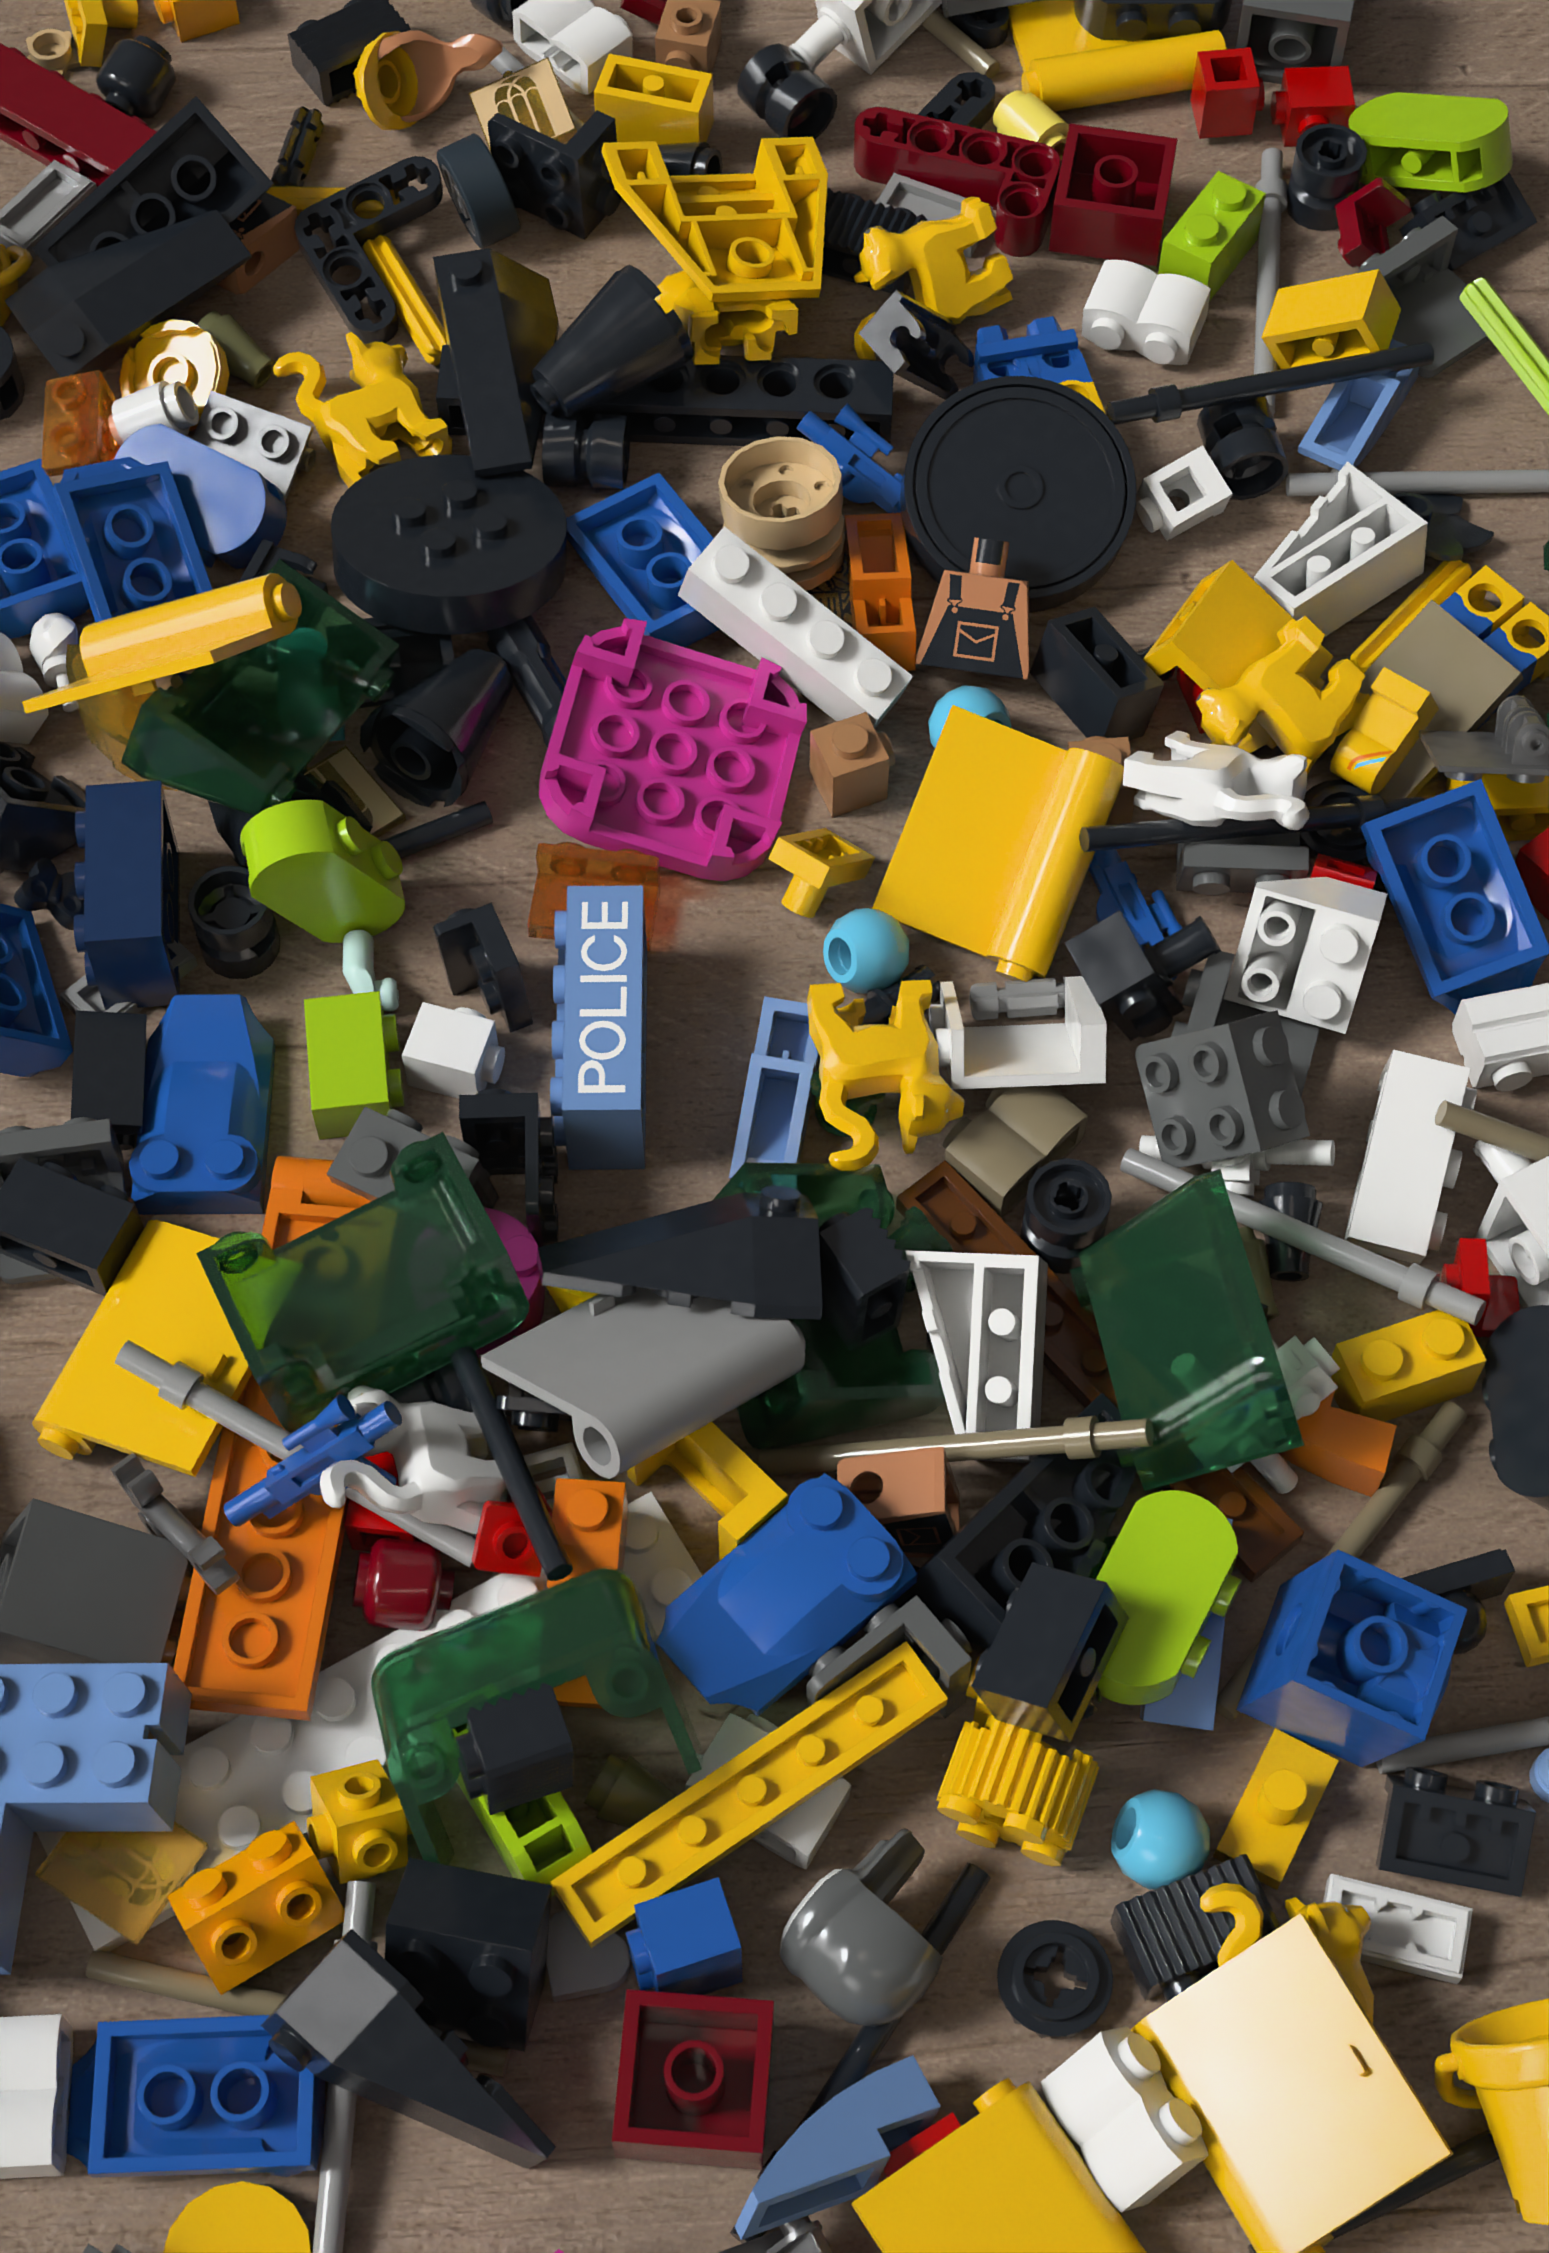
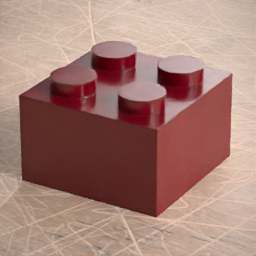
[1049,123,1178,267]
[612,1989,774,2170]

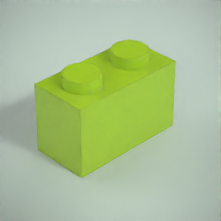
[1158,171,1266,302]
[304,991,405,1140]

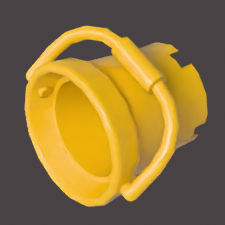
[1434,1998,1549,2225]

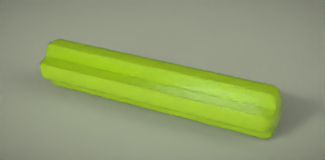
[1459,277,1549,415]

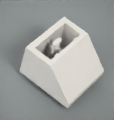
[1224,877,1387,1034]

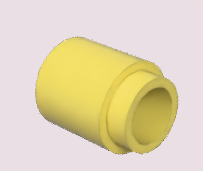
[993,90,1069,161]

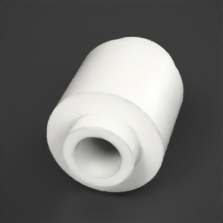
[108,381,199,446]

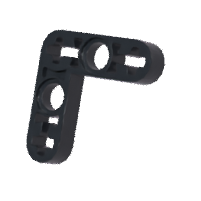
[294,156,443,344]

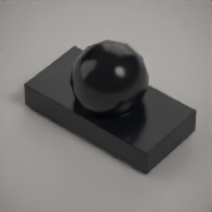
[1401,1548,1515,1654]

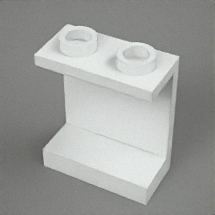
[929,976,1107,1089]

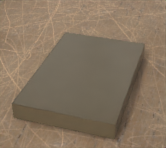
[1325,599,1524,800]

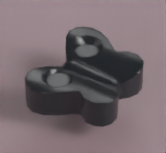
[14,857,84,930]

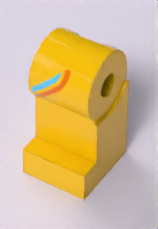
[1330,667,1439,795]

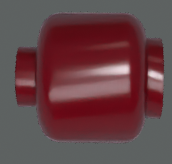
[352,1538,455,1631]

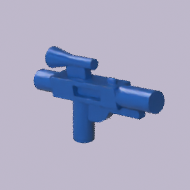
[797,403,903,513]
[1088,849,1183,981]
[224,1394,402,1527]

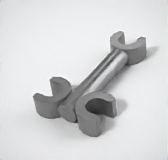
[111,1453,240,1595]

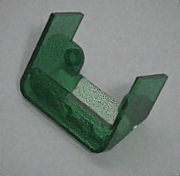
[371,1566,704,1865]

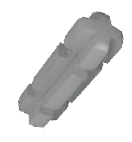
[969,976,1074,1020]

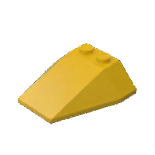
[602,137,828,302]

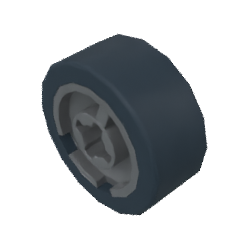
[436,133,520,249]

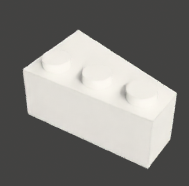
[1254,461,1428,637]
[1344,1050,1477,1265]
[905,1250,1048,1463]

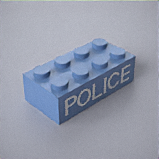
[550,885,647,1170]

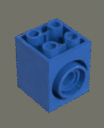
[1236,1549,1467,1767]

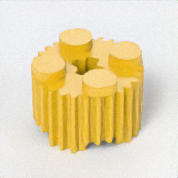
[936,1718,1099,1866]

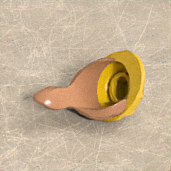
[353,30,503,131]

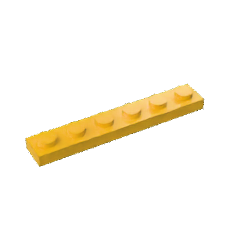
[550,1641,948,1948]

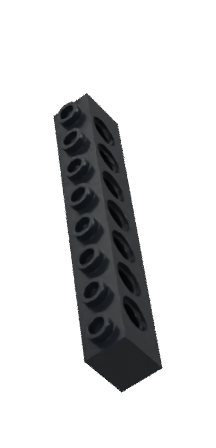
[436,345,894,452]

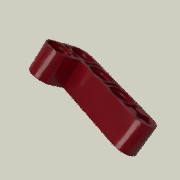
[853,107,1060,257]

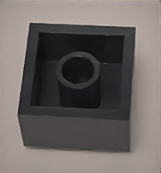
[385,1858,552,2051]

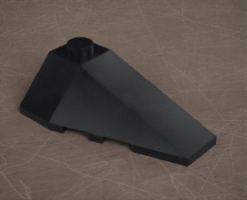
[32,96,274,267]

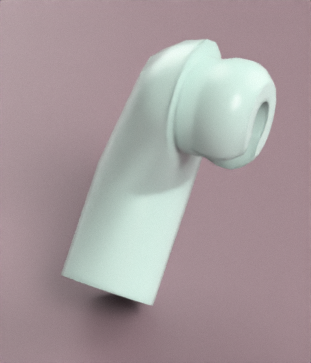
[342,930,399,1012]

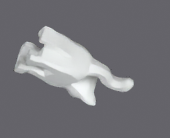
[1123,730,1310,830]
[320,1385,507,1534]

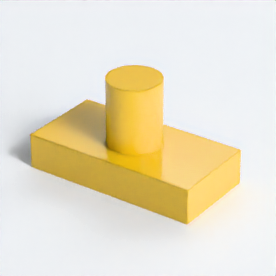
[64,0,138,67]
[768,828,875,918]
[1213,1728,1339,1890]

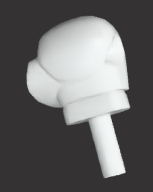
[30,613,78,712]

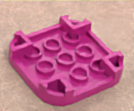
[539,618,807,882]

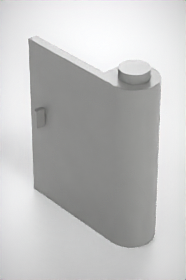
[481,1287,806,1479]

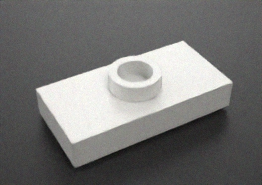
[1323,1874,1473,1984]

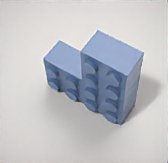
[0,1663,192,1975]

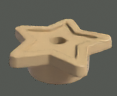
[26,29,80,77]

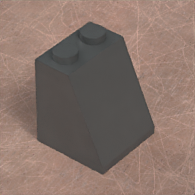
[1236,0,1354,84]
[0,1498,193,1666]

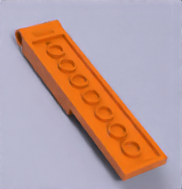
[173,1155,405,1721]

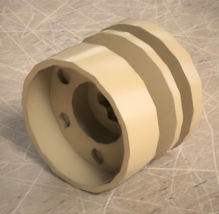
[718,436,846,591]

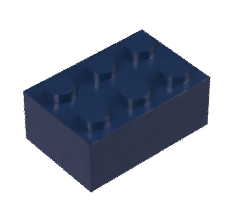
[74,780,180,1010]

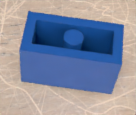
[625,1877,743,1995]

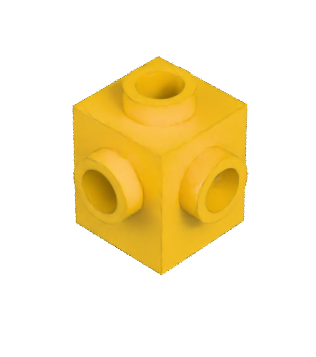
[307,1759,416,1884]

